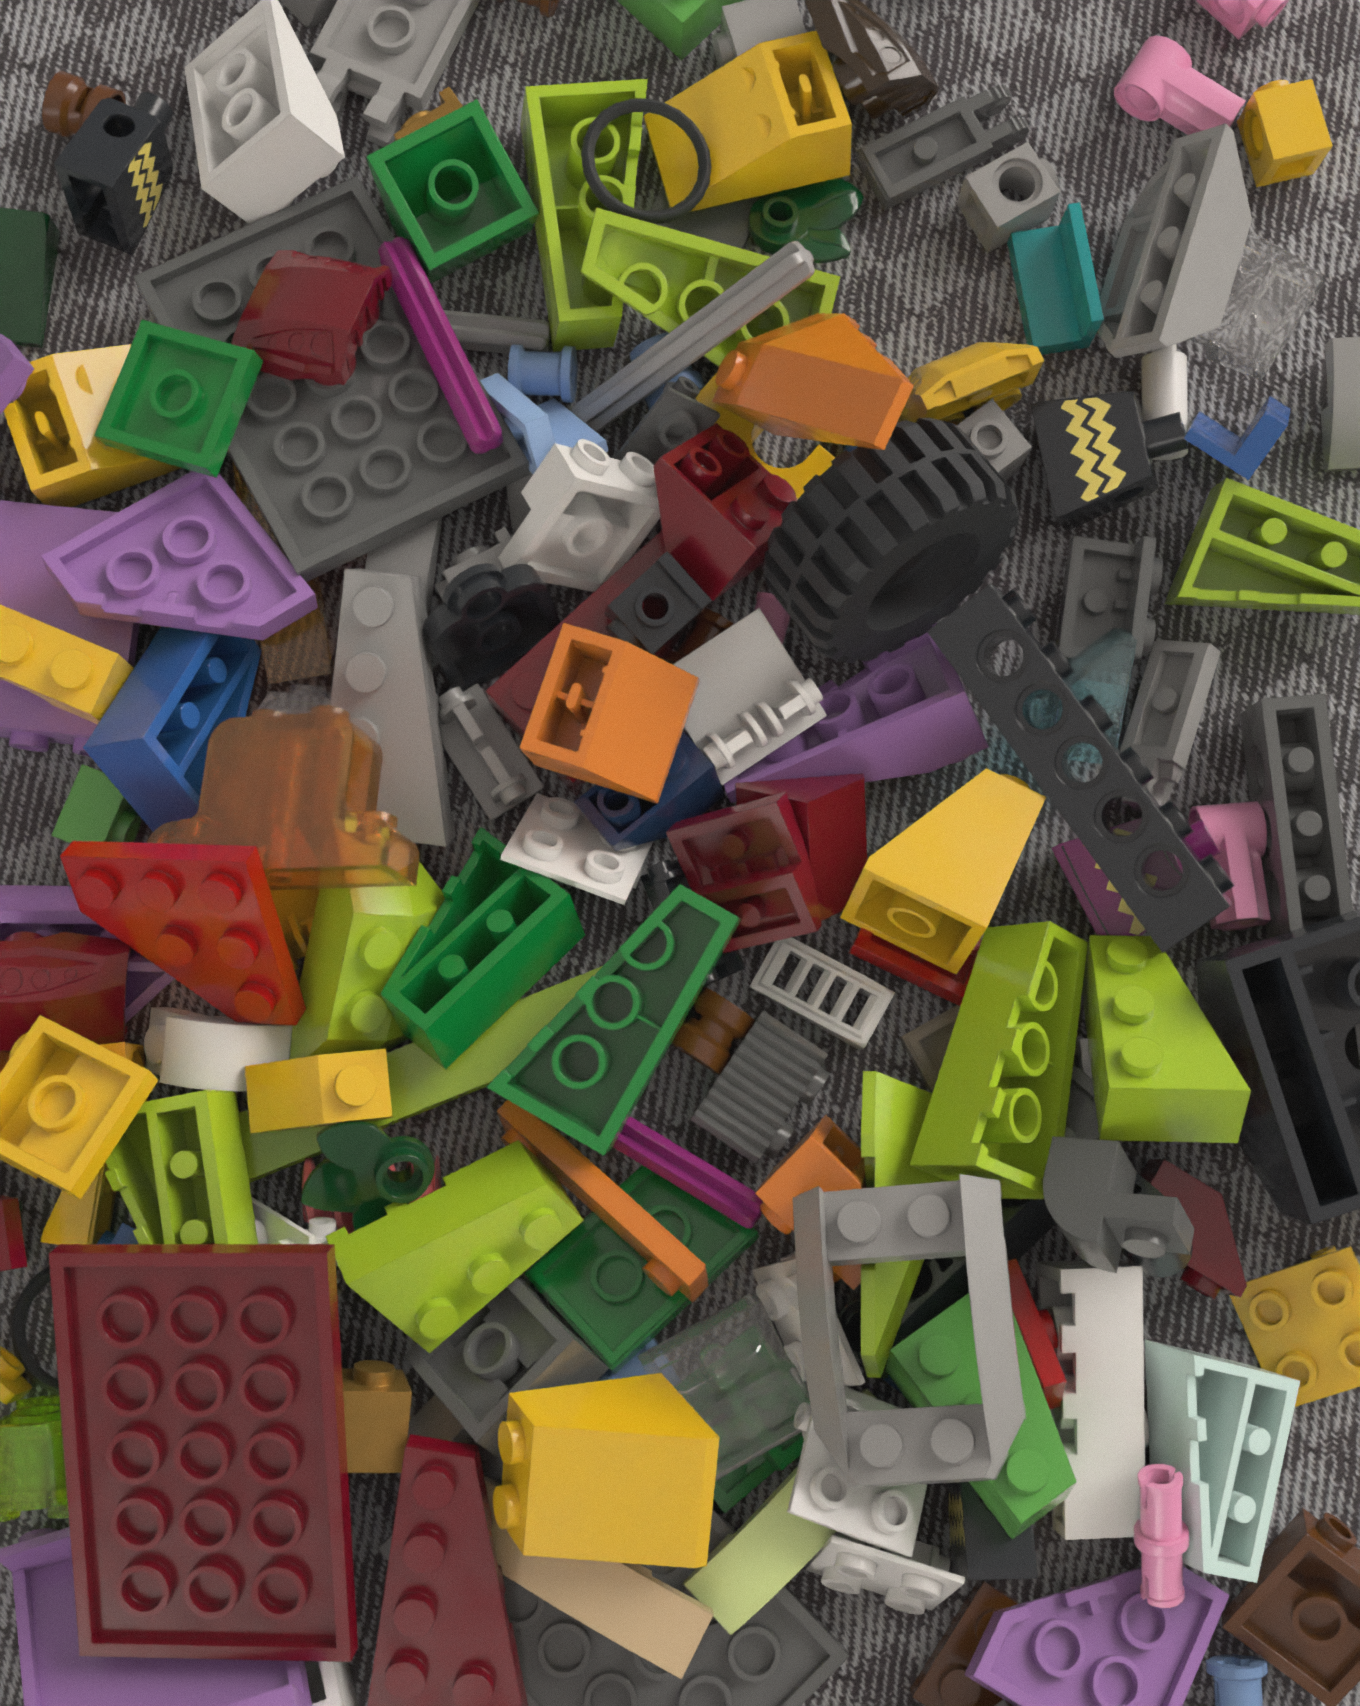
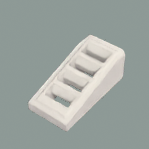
[749,937,895,1050]

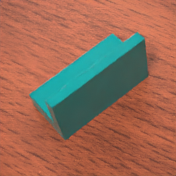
[1007,202,1104,355]

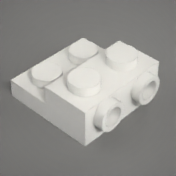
[498,439,660,592]

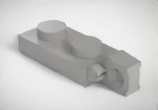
[1120,640,1221,813]

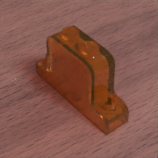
[147,705,420,890]

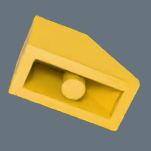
[244,1048,392,1134]

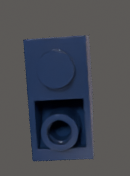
[574,732,725,851]

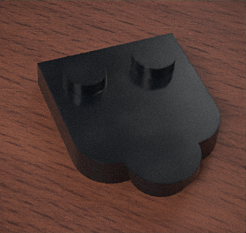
[423,563,561,692]

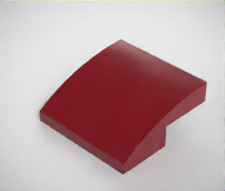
[666,792,822,953]

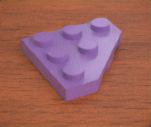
[41,471,318,640]
[964,1566,1230,1706]

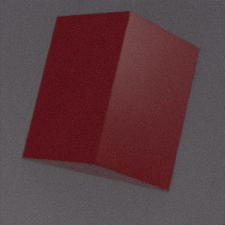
[735,773,867,921]

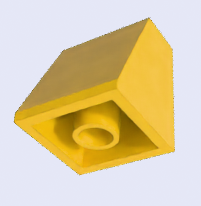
[840,768,1046,974]
[493,1373,720,1568]

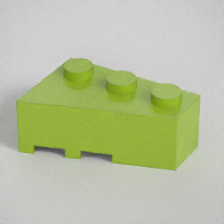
[1082,935,1251,1143]

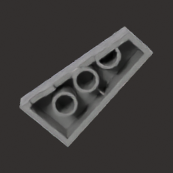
[317,568,456,847]

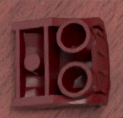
[231,250,393,386]
[0,931,132,1052]

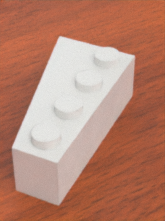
[1036,1260,1149,1540]

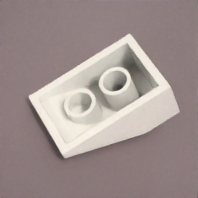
[184,0,345,224]

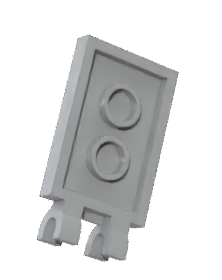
[310,0,480,147]

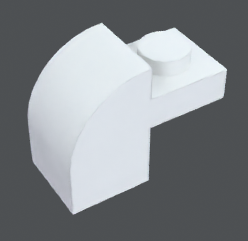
[144,1007,293,1092]

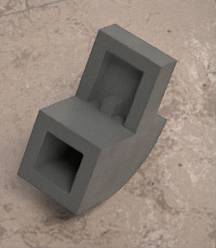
[1043,1136,1194,1273]

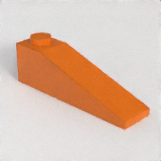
[712,313,914,450]

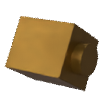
[342,1360,412,1473]

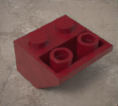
[653,423,798,601]

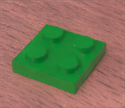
[94,320,263,478]

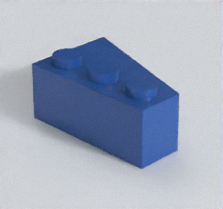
[83,626,262,839]

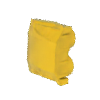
[898,342,1044,426]

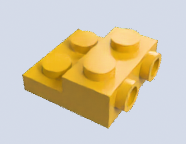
[0,1015,158,1200]

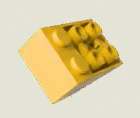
[644,30,852,212]
[3,344,181,507]

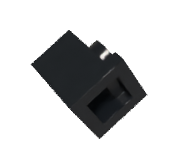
[604,551,712,655]

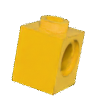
[1237,79,1333,187]

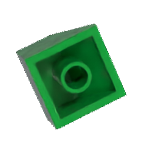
[366,99,539,284]

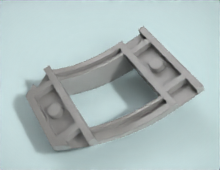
[793,1174,1026,1488]

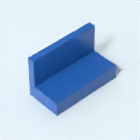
[1184,396,1291,480]

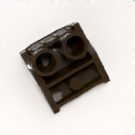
[805,0,940,119]

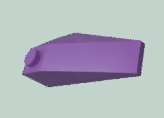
[724,622,989,803]

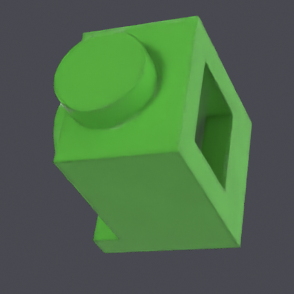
[51,764,141,844]

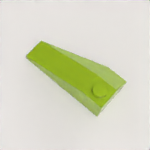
[580,208,840,366]
[861,1071,946,1378]

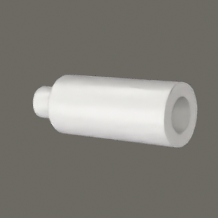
[1141,344,1188,460]

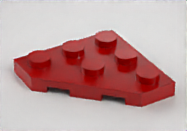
[60,841,306,1026]

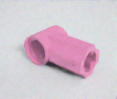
[1114,35,1246,135]
[1188,801,1271,931]

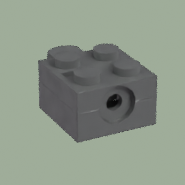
[404,1276,609,1460]

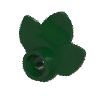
[748,178,864,263]
[301,1121,435,1231]

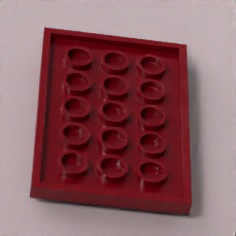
[49,1244,358,1662]

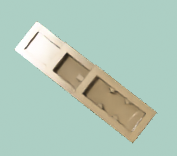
[484,1476,714,1679]

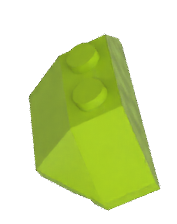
[289,823,445,1059]

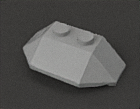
[1097,124,1252,358]

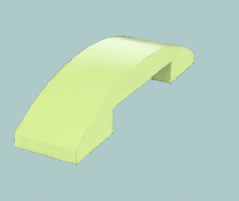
[682,1389,877,1635]

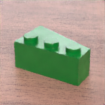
[380,827,585,1070]

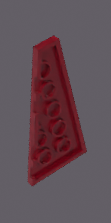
[367,1434,528,1706]

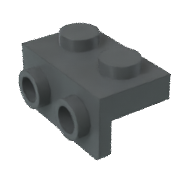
[1056,535,1163,673]

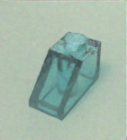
[1029,628,1137,764]

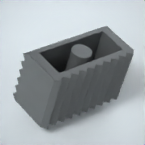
[690,1011,830,1164]

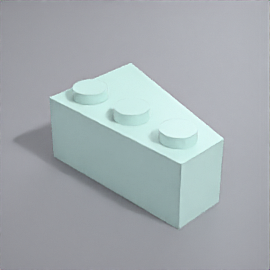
[1145,1339,1300,1583]

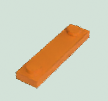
[497,1100,709,1303]

